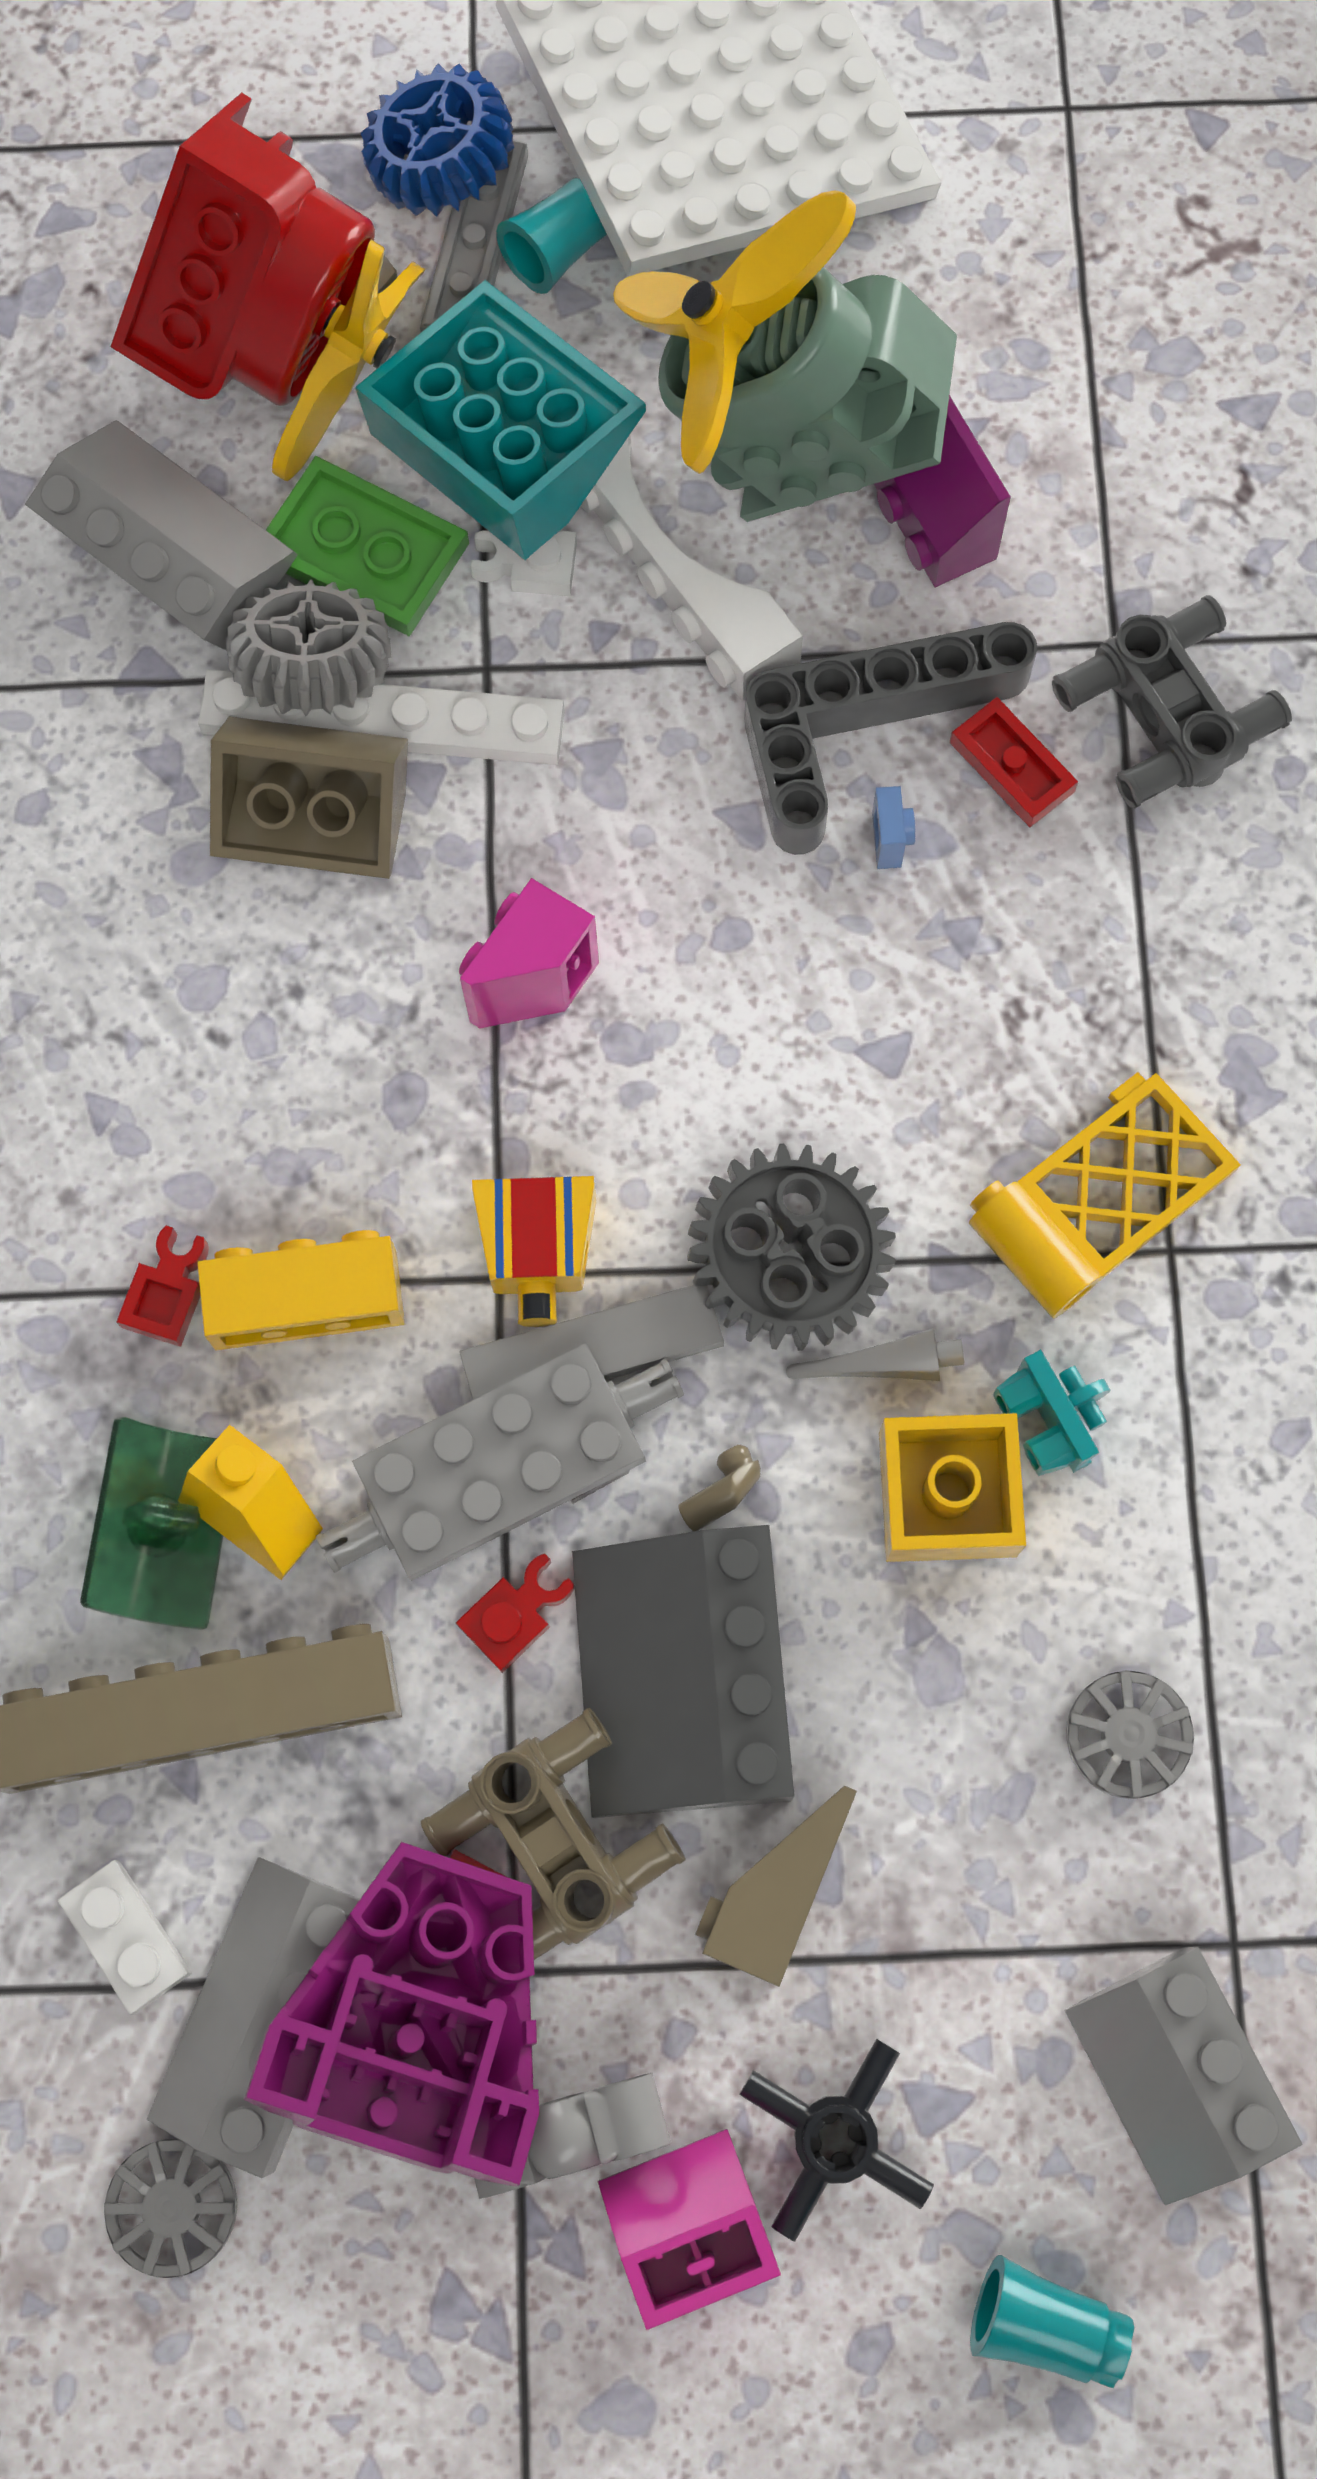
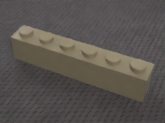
[0,1624,402,1794]

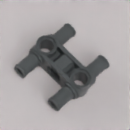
[1052,595,1292,808]

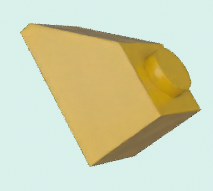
[178,1424,323,1580]

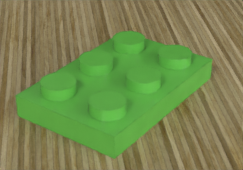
[266,455,469,637]

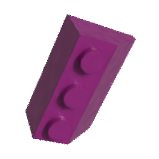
[874,395,1011,588]

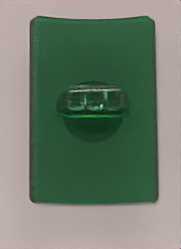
[80,1417,223,1630]

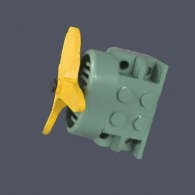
[613,190,957,522]

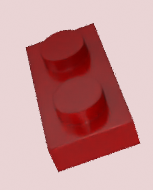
[949,697,1078,828]

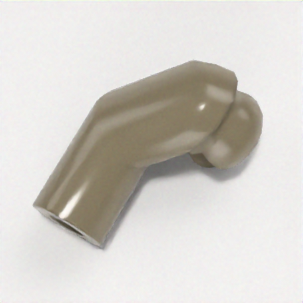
[678,1444,761,1532]

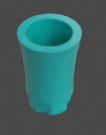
[496,178,607,294]
[970,2255,1134,2388]

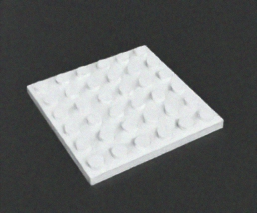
[496,0,942,276]

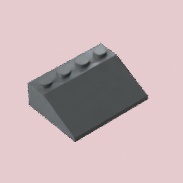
[572,1525,794,1818]

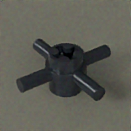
[739,2039,934,2242]

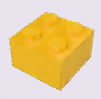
[879,1413,1026,1562]

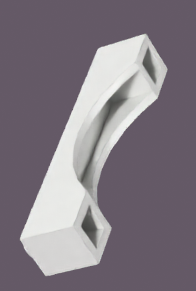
[581,434,803,701]

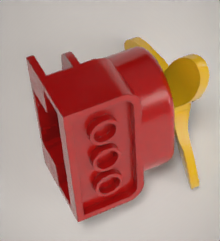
[110,92,425,481]

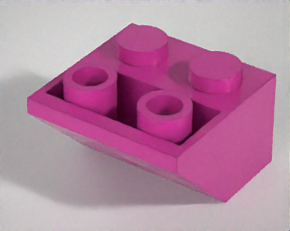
[459,878,599,1029]
[598,2129,781,2330]

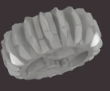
[226,579,391,716]

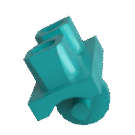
[993,1349,1111,1476]

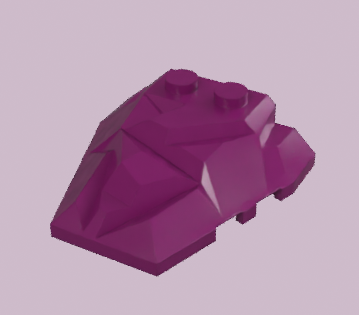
[244,1842,539,2187]

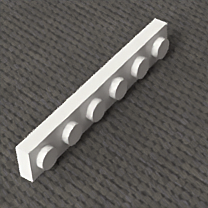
[198,669,564,765]

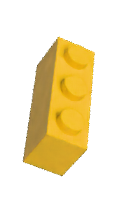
[197,1230,405,1351]

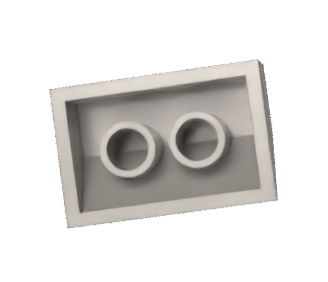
[1064,1947,1303,2205]

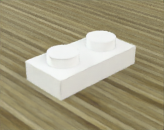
[57,1860,192,2015]

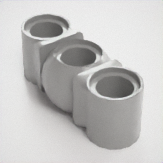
[474,2073,671,2199]

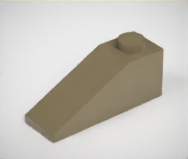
[695,1786,857,1987]

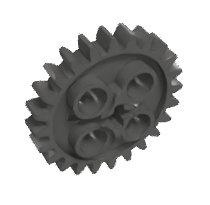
[687,1143,896,1351]

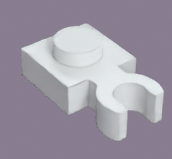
[471,531,577,596]

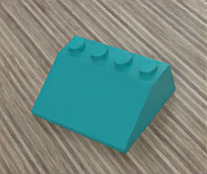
[355,280,647,560]

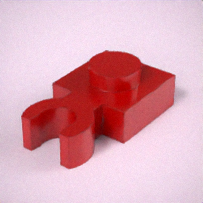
[116,1225,209,1347]
[456,1554,575,1673]

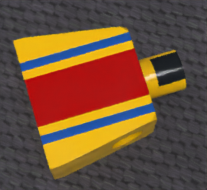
[472,1176,596,1327]

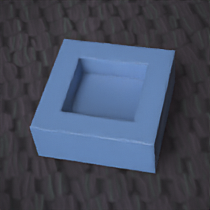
[872,786,915,869]

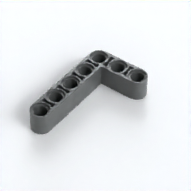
[745,622,1037,855]

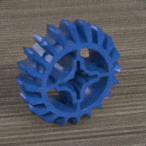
[361,63,515,217]

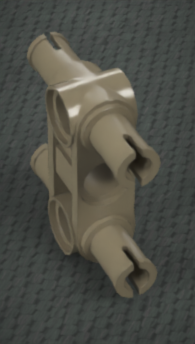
[420,1708,686,1960]

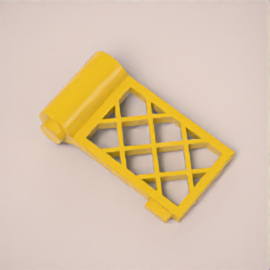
[969,1072,1241,1319]

